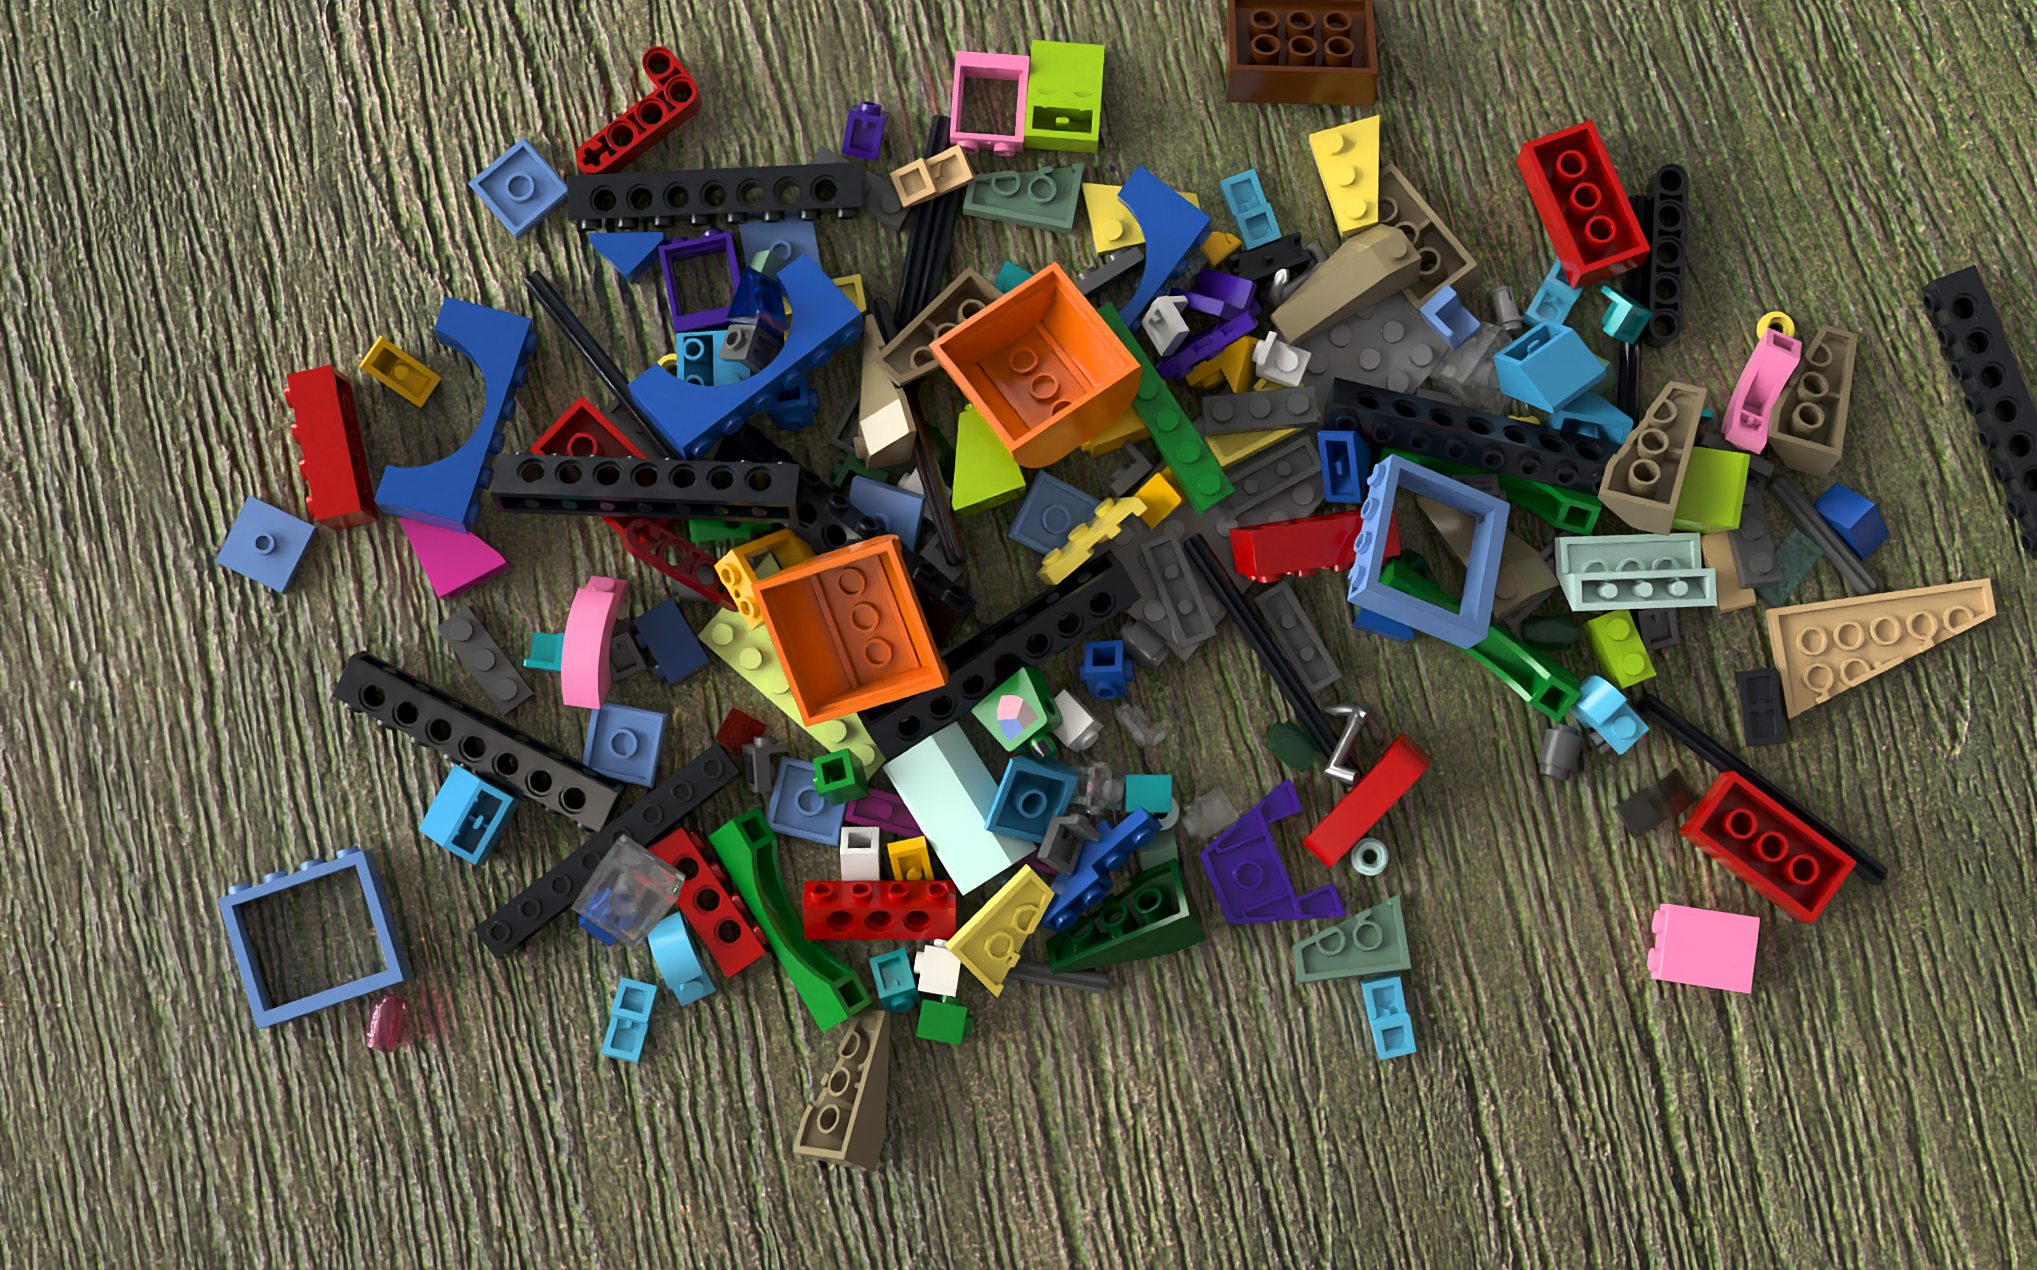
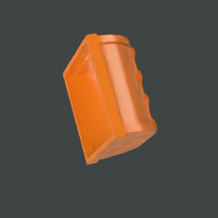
[929,262,1142,468]
[751,535,949,727]

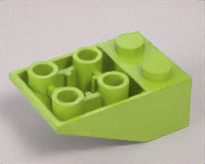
[1024,40,1105,153]

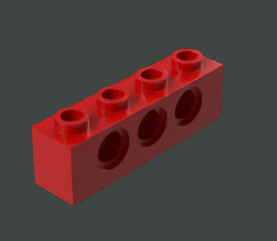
[644,827,769,978]
[803,880,957,940]

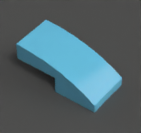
[1218,168,1282,250]
[1523,258,1584,328]
[1360,972,1417,1060]
[601,977,658,1064]

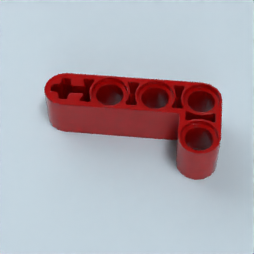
[576,46,702,175]
[1301,732,1431,868]

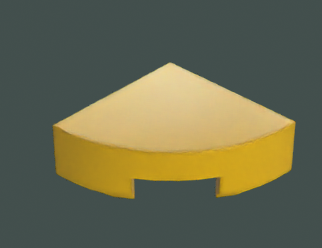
[1194,231,1242,269]

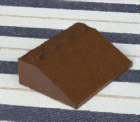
[1225,0,1378,106]

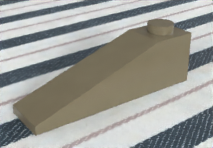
[1378,162,1485,313]
[1271,223,1422,347]
[871,266,1004,387]
[853,314,917,471]
[1767,324,1858,478]
[1598,381,1708,536]
[1415,496,1560,624]
[792,1009,890,1172]

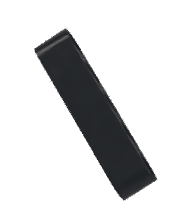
[1642,163,1689,348]

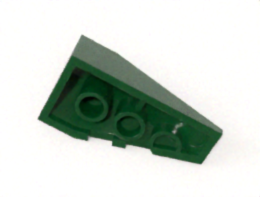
[1046,858,1206,975]

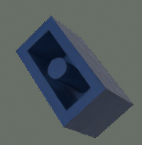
[633,597,714,687]

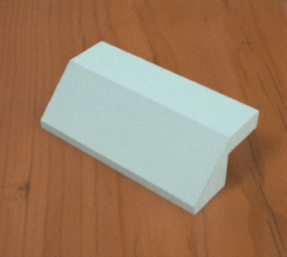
[1554,533,1717,611]
[883,721,1037,895]

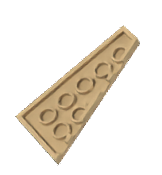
[1766,578,1996,720]

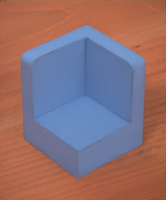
[1419,284,1481,352]

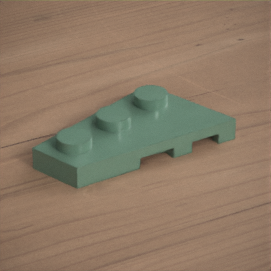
[963,162,1085,235]
[1292,894,1411,984]

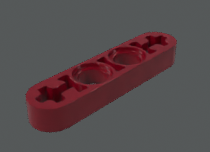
[621,518,739,612]

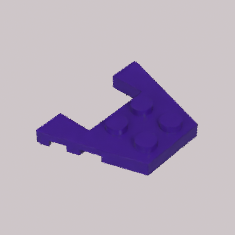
[1155,294,1264,381]
[1198,779,1346,924]

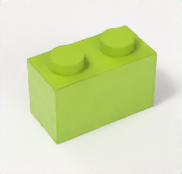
[1582,609,1656,690]

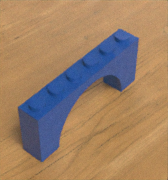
[1117,165,1213,337]
[627,253,864,460]
[375,296,539,535]

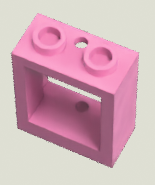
[950,51,1030,156]

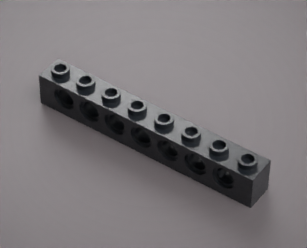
[567,162,867,231]
[1921,265,2037,560]
[1323,377,1624,496]
[713,422,977,647]
[490,452,804,523]
[856,549,1142,762]
[333,650,628,832]
[474,742,744,959]

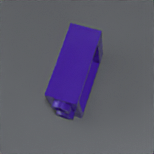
[658,229,752,333]

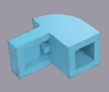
[1569,675,1650,755]
[645,911,716,1006]

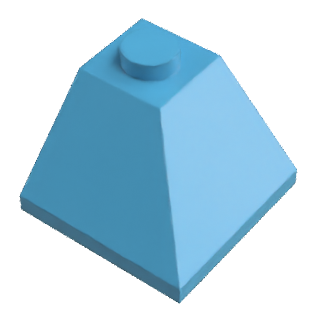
[1547,391,1633,444]
[984,753,1079,843]

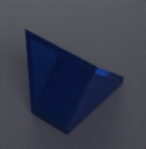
[726,266,788,344]

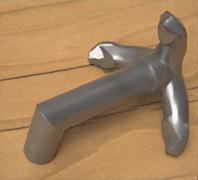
[1259,240,1329,311]
[1320,703,1385,785]

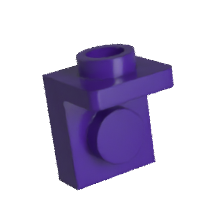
[841,101,889,161]

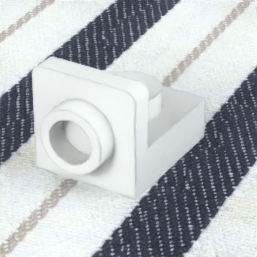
[1141,295,1190,356]
[1252,331,1312,388]

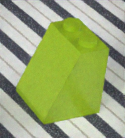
[952,403,1026,521]
[1671,446,1750,535]

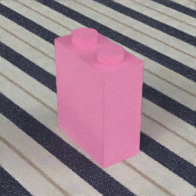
[1647,904,1760,994]

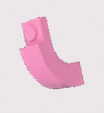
[1721,327,1802,454]
[561,576,629,710]

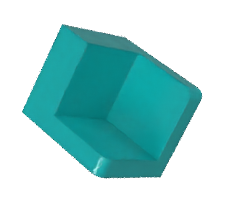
[1600,284,1653,345]
[523,632,565,673]
[1125,775,1172,814]

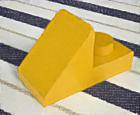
[359,336,441,408]
[1185,336,1259,394]
[1132,467,1187,530]
[887,836,935,881]

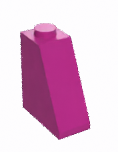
[398,517,513,602]

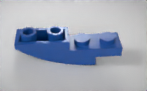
[1039,806,1163,933]

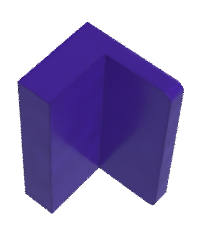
[1169,268,1257,322]

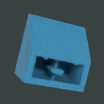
[1493,319,1607,414]
[676,330,756,386]
[418,763,522,865]

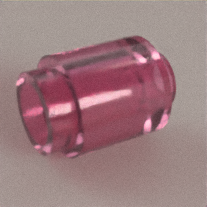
[364,993,410,1052]

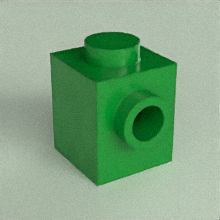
[813,748,869,806]
[916,994,974,1045]

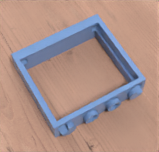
[1347,454,1510,649]
[218,846,412,1030]

